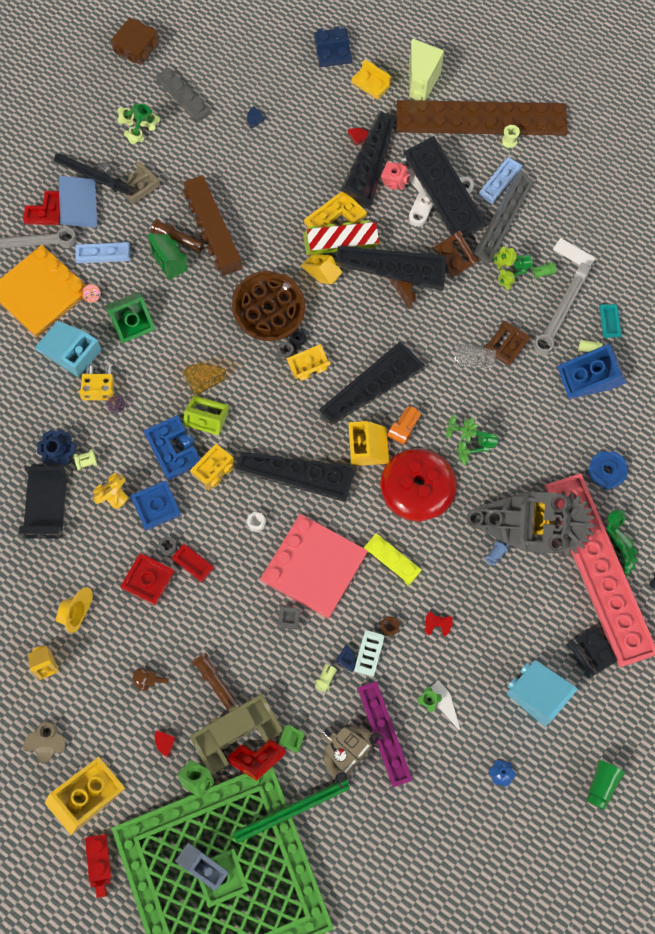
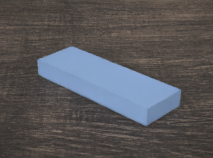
[479,157,522,204]
[75,242,130,263]

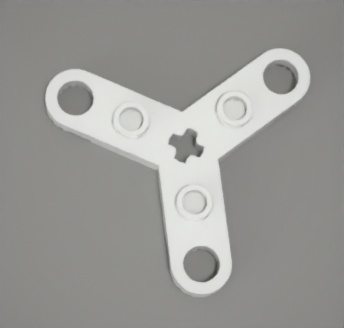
[400,158,474,227]

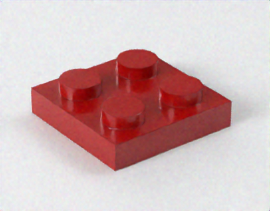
[120,553,175,606]

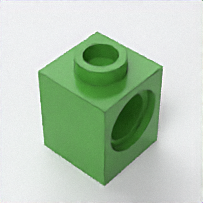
[177,760,214,798]

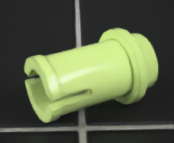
[578,339,603,352]
[315,664,337,692]

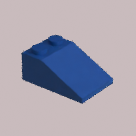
[557,344,626,399]

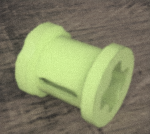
[502,125,520,148]
[74,449,97,471]

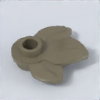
[23,721,65,764]

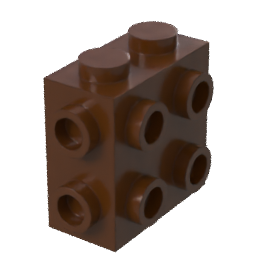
[111,17,159,65]

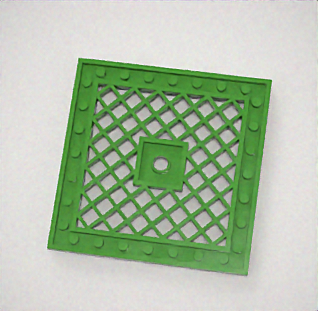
[112,767,334,934]

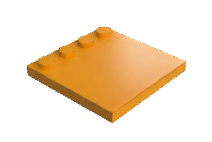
[0,245,86,338]

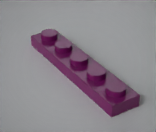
[357,681,413,788]

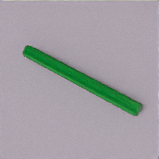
[233,780,350,843]

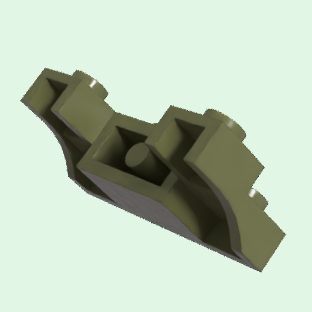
[189,694,283,775]

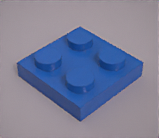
[130,480,181,531]

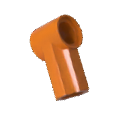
[387,406,421,445]

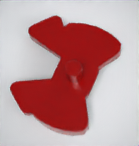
[424,612,453,637]

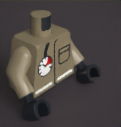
[321,726,385,788]

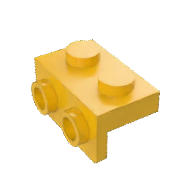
[286,344,331,381]

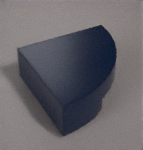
[247,106,264,129]
[335,645,355,673]

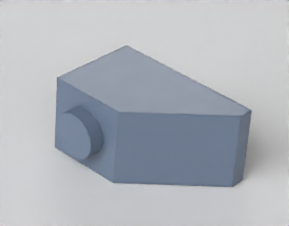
[175,843,229,891]

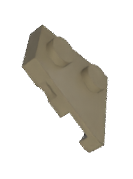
[122,161,160,204]

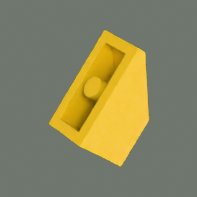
[301,254,343,284]
[27,646,59,680]

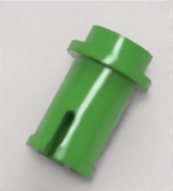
[532,262,556,279]

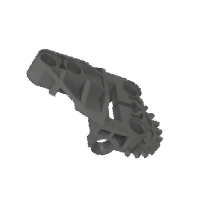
[467,491,595,557]

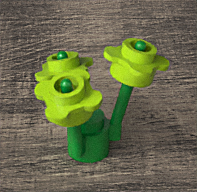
[494,246,533,290]

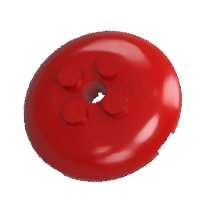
[380,448,457,522]

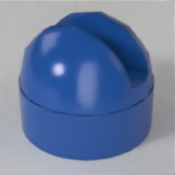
[178,433,194,450]

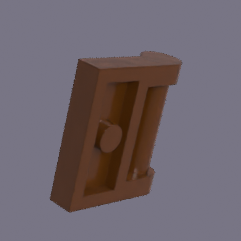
[433,230,480,278]
[482,321,530,367]

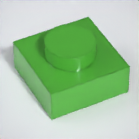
[279,725,305,753]

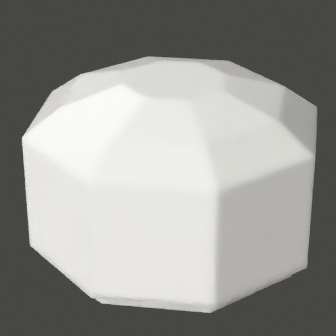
[246,512,266,532]

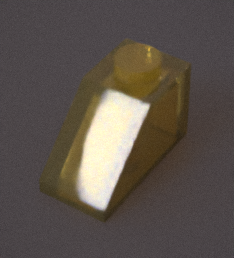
[182,363,227,396]

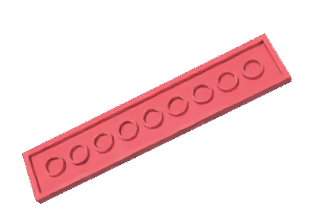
[544,474,655,668]

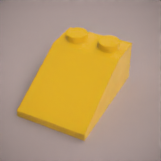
[45,757,125,835]

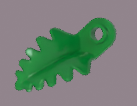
[607,509,638,578]

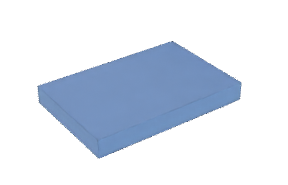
[59,176,97,228]

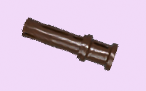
[150,219,204,253]
[191,653,239,712]

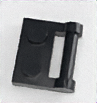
[565,626,618,679]

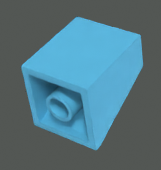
[507,660,578,727]

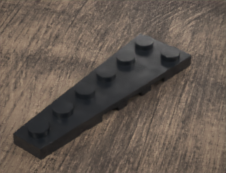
[235,452,356,502]

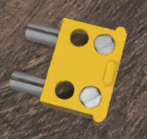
[79,365,115,400]

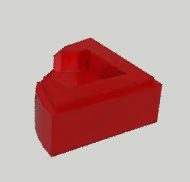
[348,128,368,146]
[155,730,176,758]

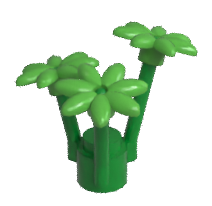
[446,414,498,465]

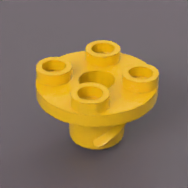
[92,472,128,509]

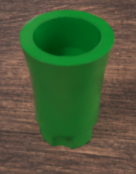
[586,760,626,810]

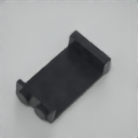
[19,464,67,539]

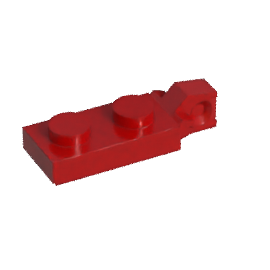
[85,834,112,898]

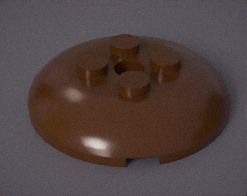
[232,271,305,341]

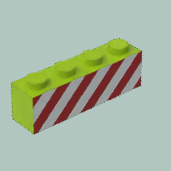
[303,221,379,255]

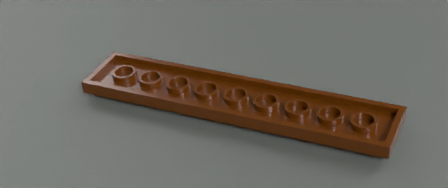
[396,100,568,136]

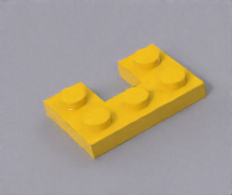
[304,191,367,228]

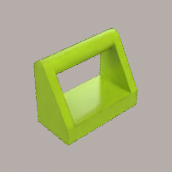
[183,395,230,436]

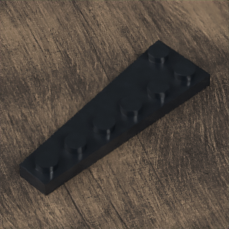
[340,111,395,207]
[336,246,446,291]
[319,341,426,425]

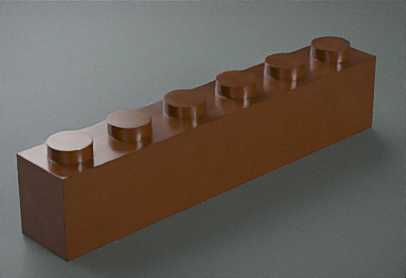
[182,175,242,276]

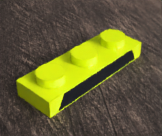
[364,533,422,586]

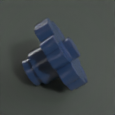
[37,430,77,467]

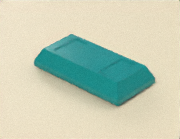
[599,304,622,338]

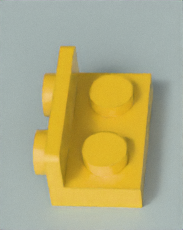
[352,59,391,100]
[190,444,234,491]

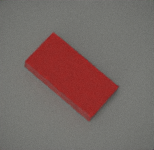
[171,544,215,583]

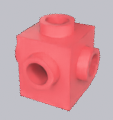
[381,161,410,190]

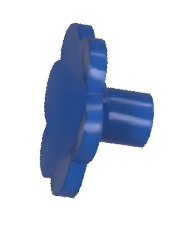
[489,760,516,787]

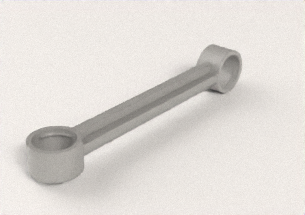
[0,227,76,249]
[534,262,591,356]

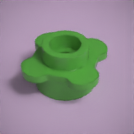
[418,687,442,712]

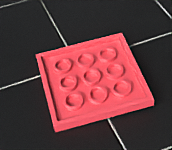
[260,514,368,619]

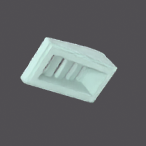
[354,630,385,677]

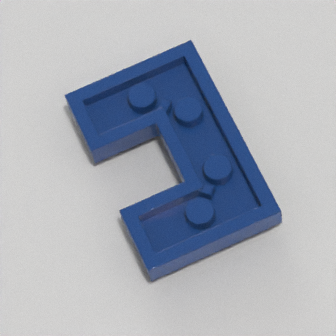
[143,415,200,481]

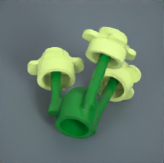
[117,103,160,144]

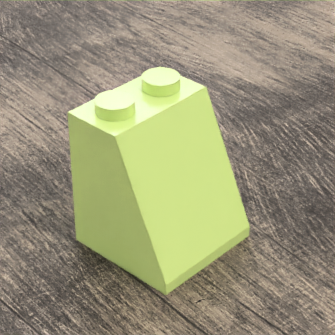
[409,39,444,101]

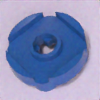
[588,451,628,490]

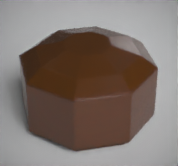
[380,616,400,637]

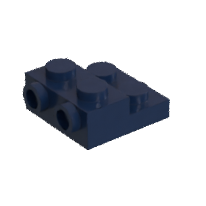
[314,26,352,68]

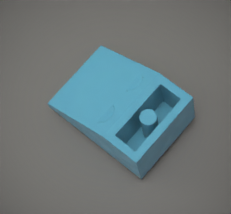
[35,321,101,378]

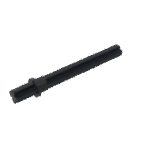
[53,153,134,196]

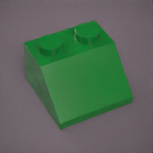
[147,233,188,280]
[105,292,156,343]

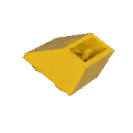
[348,421,389,466]

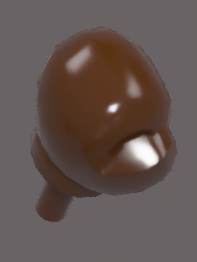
[132,668,169,691]

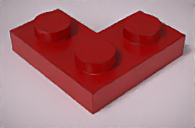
[23,191,60,225]
[227,740,286,781]

